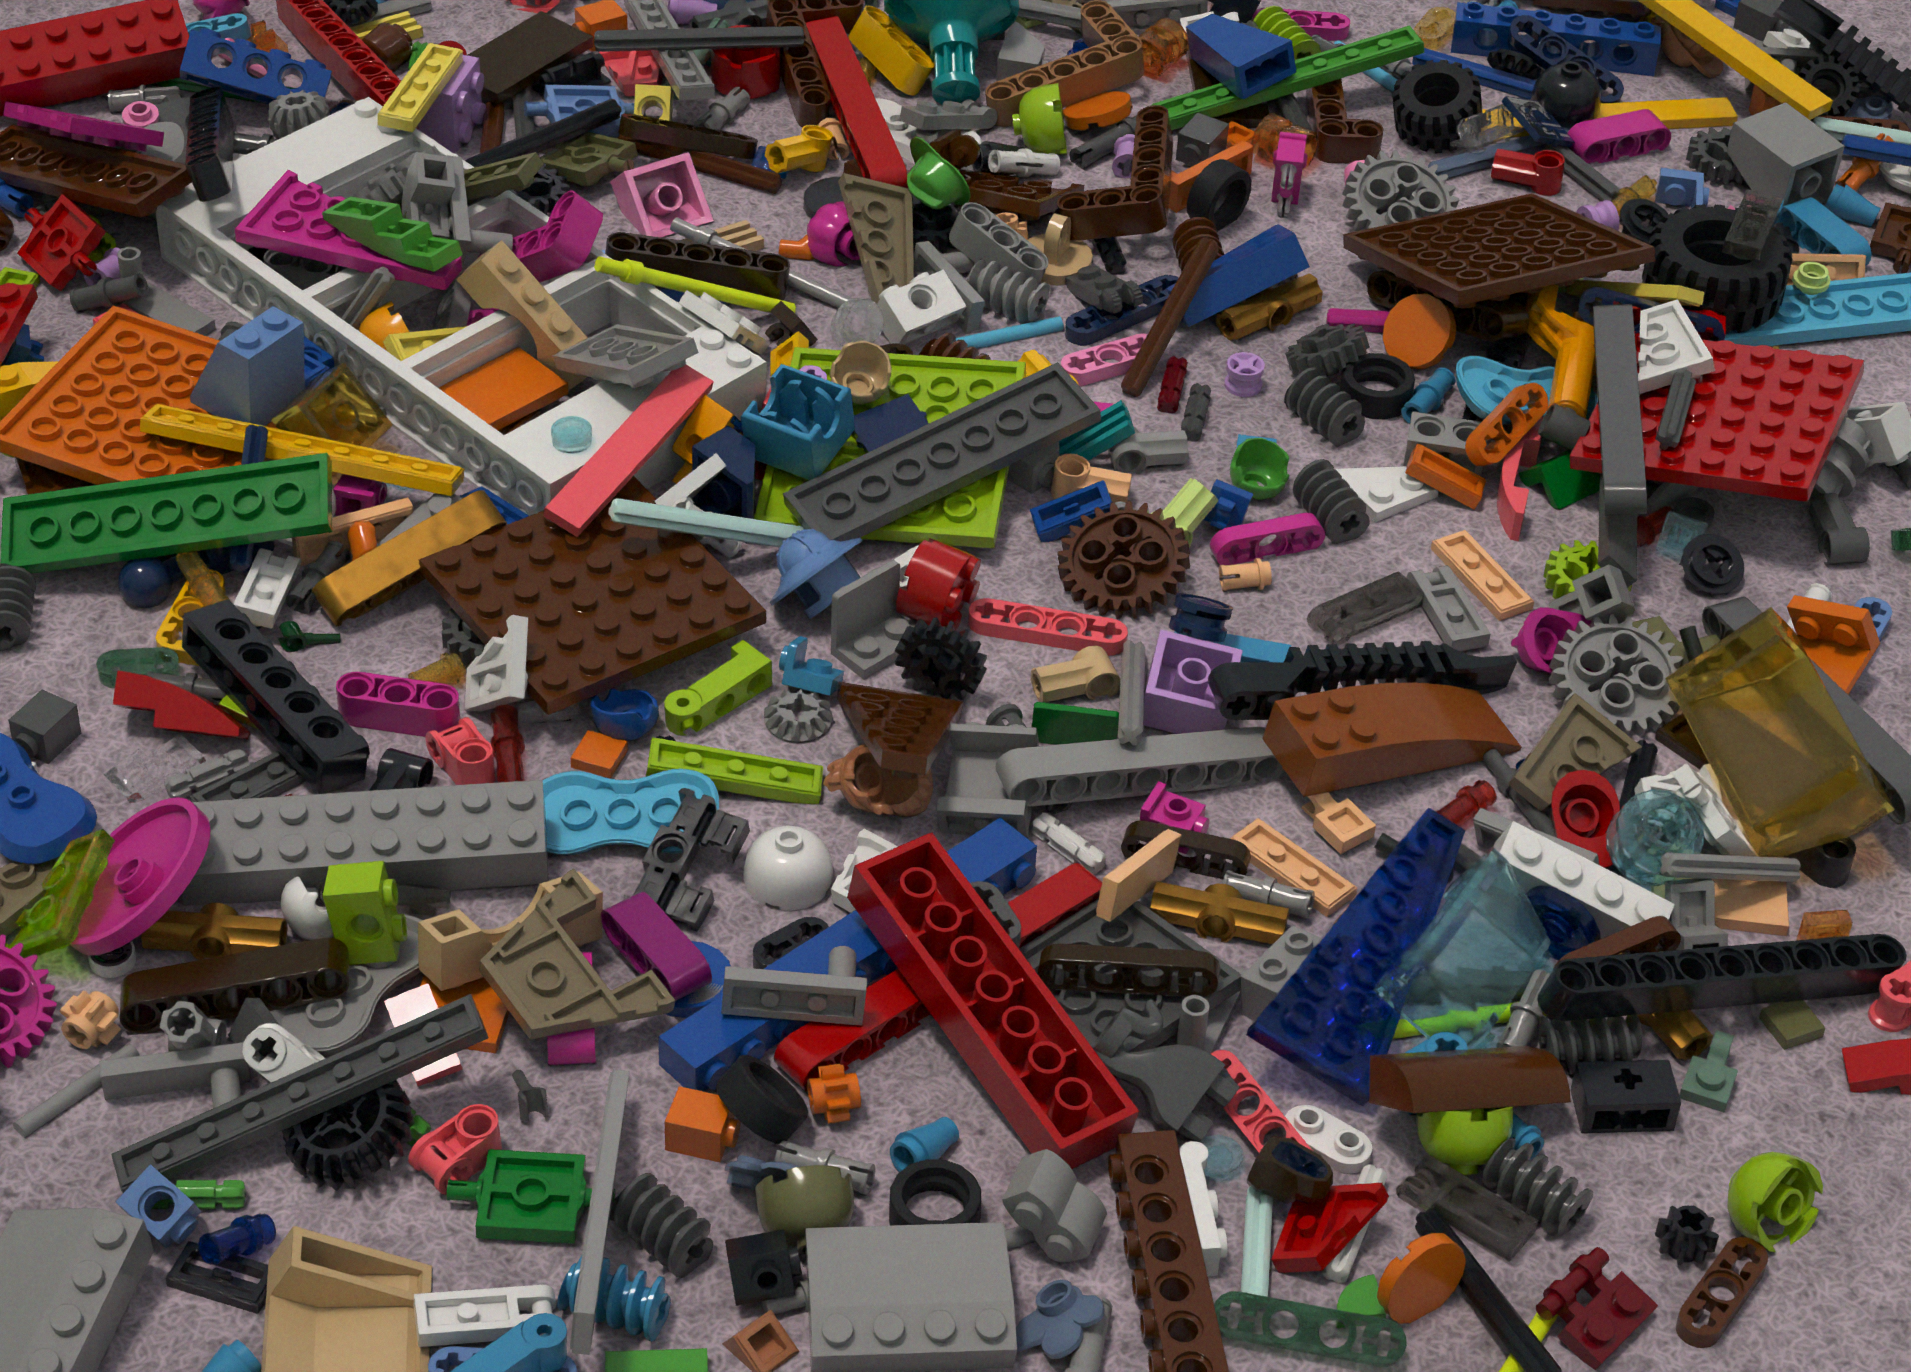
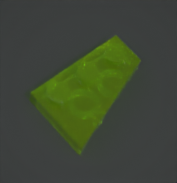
[5,829,115,958]

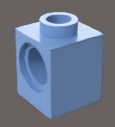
[116,1164,201,1248]

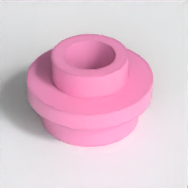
[122,101,159,128]

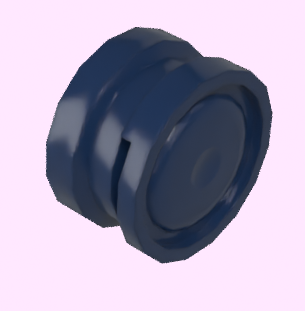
[1168,593,1233,642]

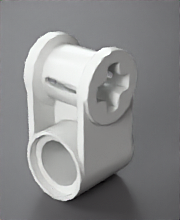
[242,1023,325,1083]

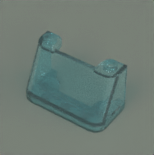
[1373,847,1552,1049]

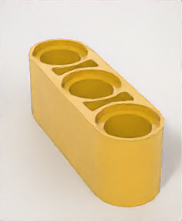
[848,6,935,96]

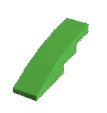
[322,196,463,272]

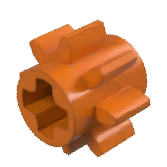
[807,1064,861,1124]

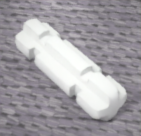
[1031,812,1106,875]

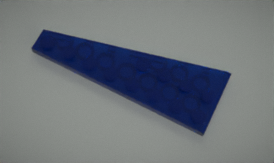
[1246,808,1466,1106]

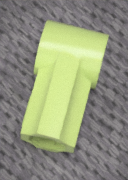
[1151,478,1219,548]

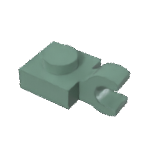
[1679,1030,1738,1113]

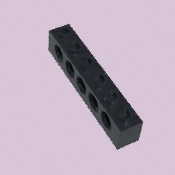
[182,599,370,794]

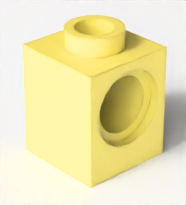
[634,84,674,121]

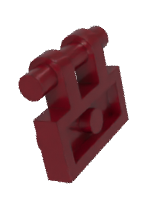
[1536,1247,1658,1370]

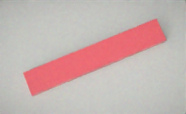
[543,364,714,537]

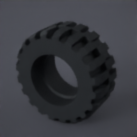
[1642,204,1792,334]

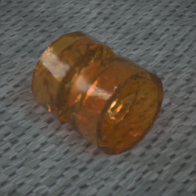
[1138,18,1189,79]
[1251,113,1318,170]

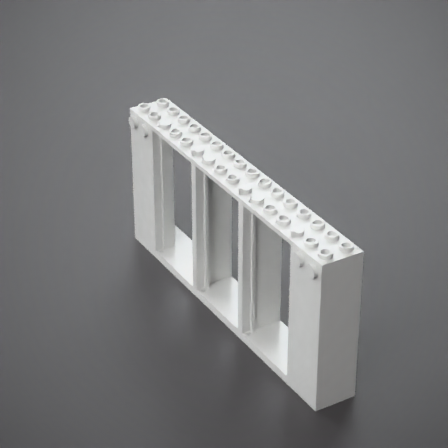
[155,97,767,516]

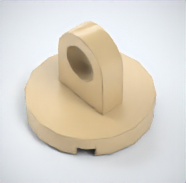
[1028,213,1093,286]

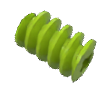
[1253,6,1321,60]

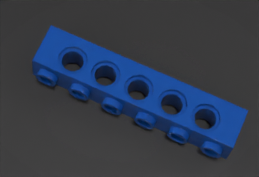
[1451,2,1661,76]

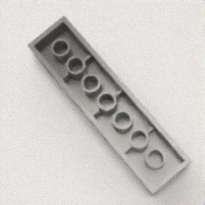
[181,780,549,906]

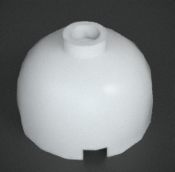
[743,825,833,911]

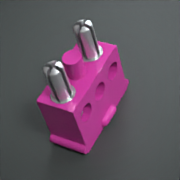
[1271,132,1308,217]

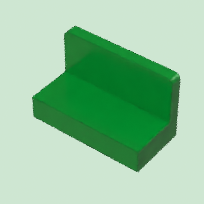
[1518,450,1600,509]
[1032,702,1119,745]

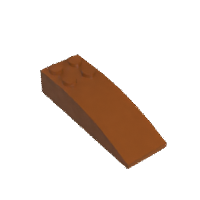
[1262,682,1522,797]

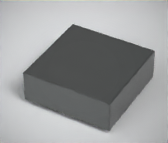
[228,998,279,1057]

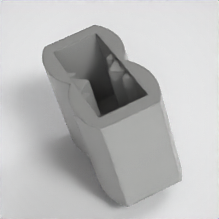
[1002,1149,1107,1263]

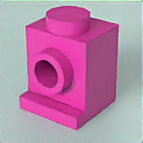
[333,474,387,516]
[1139,781,1209,854]

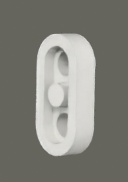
[1283,1105,1372,1174]

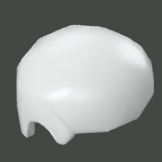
[281,877,334,940]

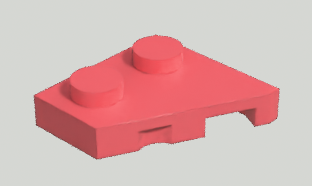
[599,51,664,97]

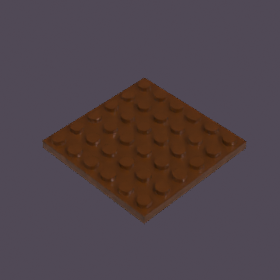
[1343,193,1655,308]
[419,476,766,715]

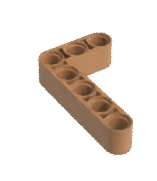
[985,0,1144,127]

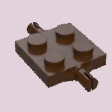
[1870,202,1911,273]

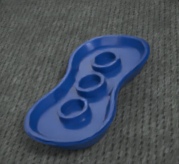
[0,733,97,864]

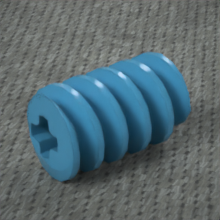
[557,1256,671,1342]

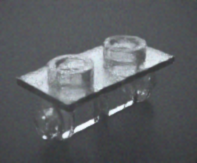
[1450,104,1524,153]

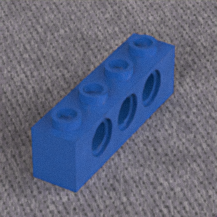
[180,28,332,104]

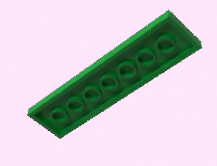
[0,453,332,574]

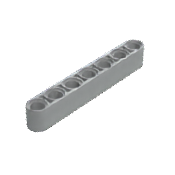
[996,727,1284,807]

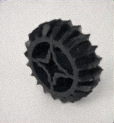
[282,1080,415,1191]

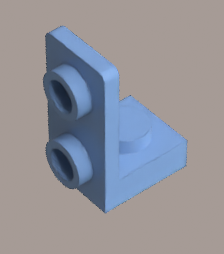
[1655,168,1709,209]

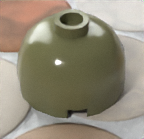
[755,1165,854,1254]

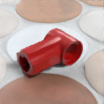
[1491,149,1565,196]

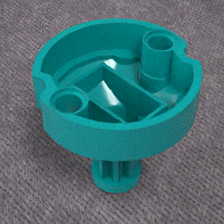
[884,0,1019,105]

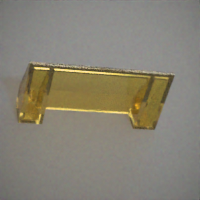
[1665,607,1895,857]

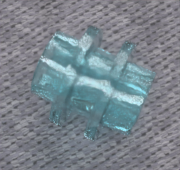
[1606,789,1704,886]

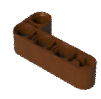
[1306,79,1384,164]

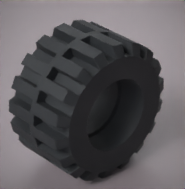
[1392,60,1483,153]

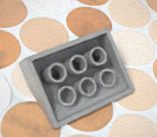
[0,1208,154,1372]
[805,1222,1017,1372]

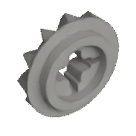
[764,689,832,742]

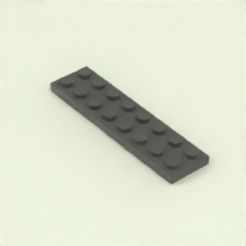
[783,362,1101,542]

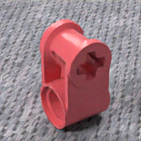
[425,717,495,785]
[1868,960,1911,1032]
[408,1104,502,1195]

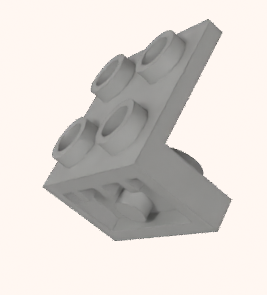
[831,560,915,680]

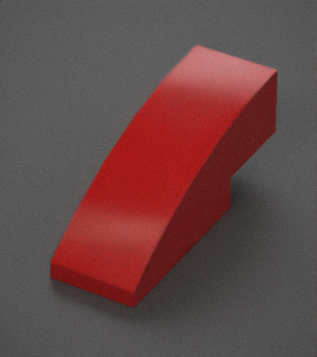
[113,670,250,740]

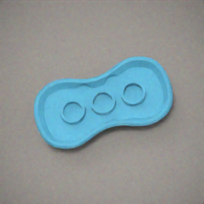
[1456,356,1598,425]
[543,769,719,856]

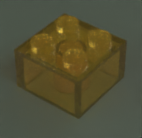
[271,362,393,476]

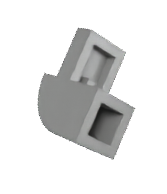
[402,152,456,239]
[1549,564,1635,624]
[1665,878,1728,950]

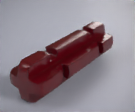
[1157,356,1188,413]

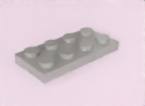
[552,324,699,388]

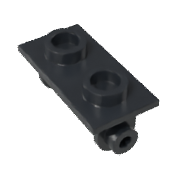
[533,52,611,98]

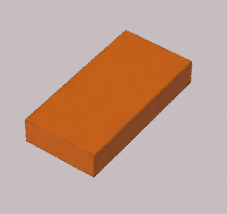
[1405,443,1486,510]

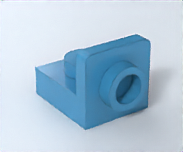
[779,636,844,696]

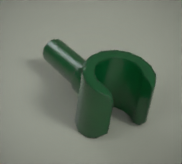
[278,621,340,652]

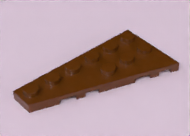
[843,159,1085,221]
[837,682,963,779]

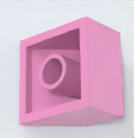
[610,152,714,238]

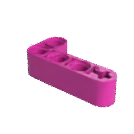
[477,190,603,283]

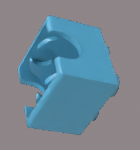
[741,364,855,480]

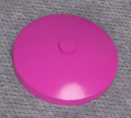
[58,797,211,955]

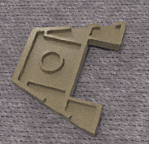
[479,869,675,1040]

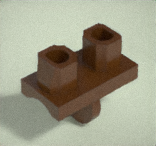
[929,129,980,170]

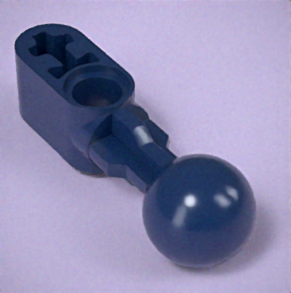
[118,540,275,608]

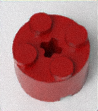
[711,25,781,99]
[896,538,981,631]

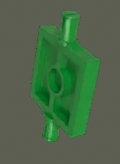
[446,1149,616,1244]

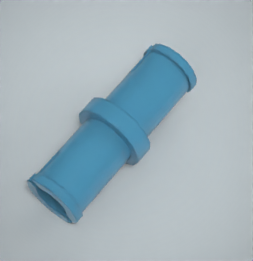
[1401,367,1456,423]

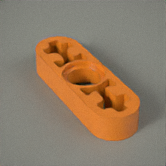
[1465,383,1548,466]

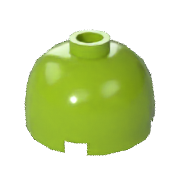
[1012,83,1067,155]
[1416,1107,1513,1175]
[1727,1152,1823,1252]

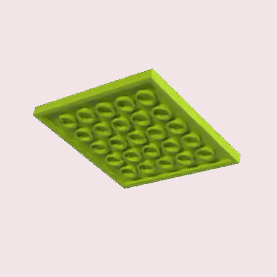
[754,347,1026,549]

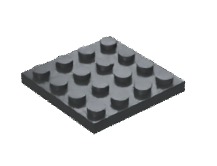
[1019,898,1242,1052]

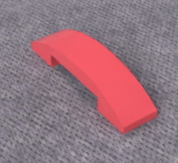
[1497,417,1544,541]

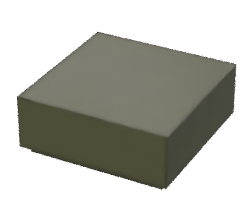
[1759,1000,1825,1050]

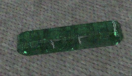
[1214,1291,1407,1367]

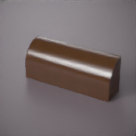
[1369,1046,1571,1113]

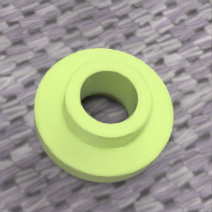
[1792,262,1831,295]

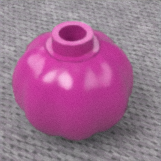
[807,201,860,266]

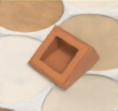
[722,1310,799,1372]

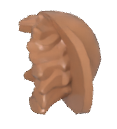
[1650,15,1723,78]
[823,743,933,817]

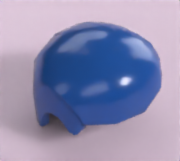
[591,688,659,741]

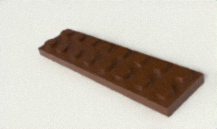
[0,124,192,217]

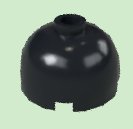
[1530,61,1602,128]

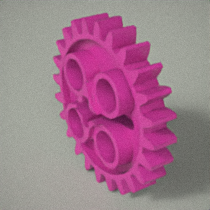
[0,934,57,1068]

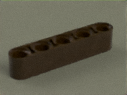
[605,232,790,300]
[1367,270,1529,342]
[119,938,349,1034]

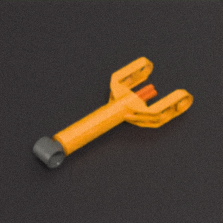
[1525,284,1596,451]

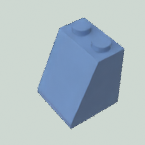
[190,306,305,426]

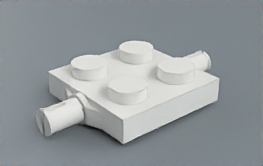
[1673,763,1758,856]

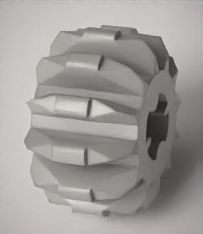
[268,90,330,139]

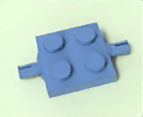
[524,85,646,137]

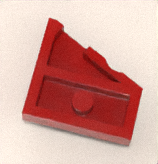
[1271,1183,1389,1273]

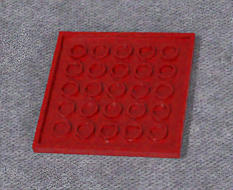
[1570,331,1864,502]

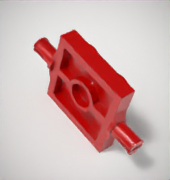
[17,194,107,291]

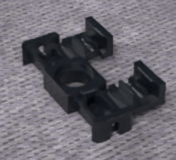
[624,788,750,932]

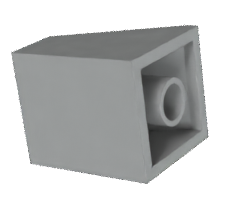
[1726,102,1845,220]

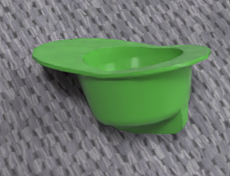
[907,136,971,210]

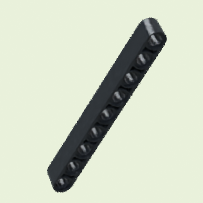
[185,87,234,202]
[1537,934,1907,1021]

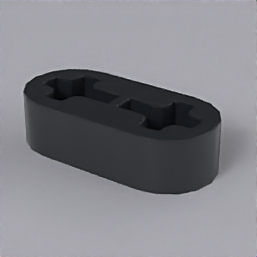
[753,917,829,969]

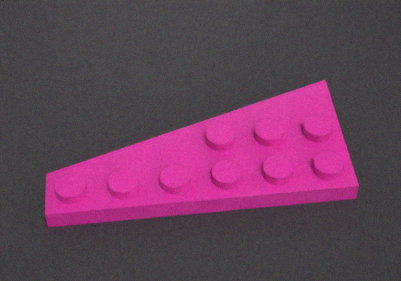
[3,102,164,152]
[235,170,462,290]

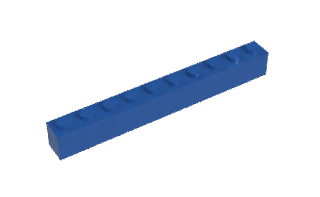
[658,818,1037,1092]

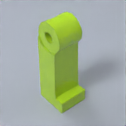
[664,640,773,736]

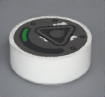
[88,941,136,978]

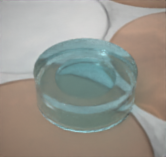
[551,416,592,453]
[1200,1135,1243,1181]

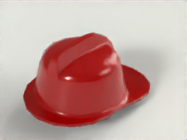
[1551,769,1625,868]

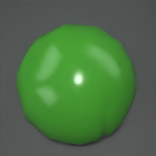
[1229,438,1290,500]

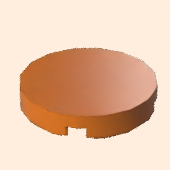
[1063,91,1133,131]
[1383,294,1456,369]
[1377,1233,1466,1324]

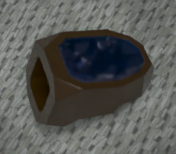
[1247,1136,1333,1204]

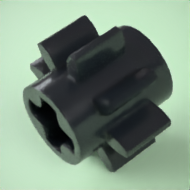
[1655,1205,1719,1265]

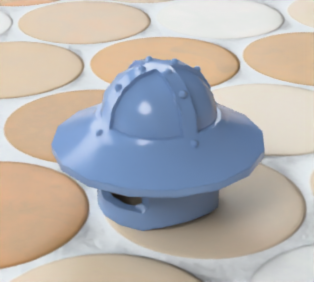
[770,529,863,619]

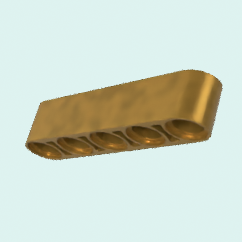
[312,490,508,627]

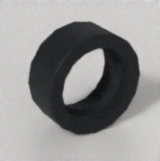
[1187,159,1252,232]
[1340,353,1415,419]
[716,1055,808,1144]
[889,1159,982,1226]

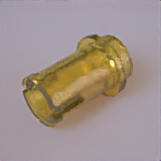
[408,652,466,685]

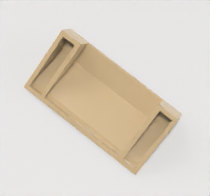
[261,1226,432,1372]

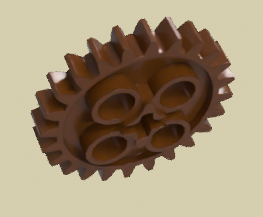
[1057,501,1191,619]

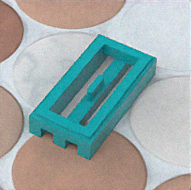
[1059,400,1135,461]

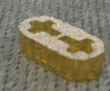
[1414,7,1456,50]

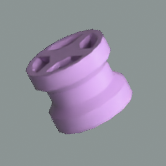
[1576,200,1620,231]
[1224,352,1265,397]

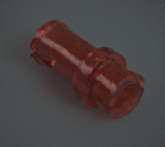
[1431,780,1497,835]

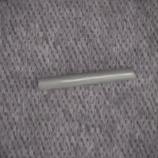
[13,1043,140,1138]

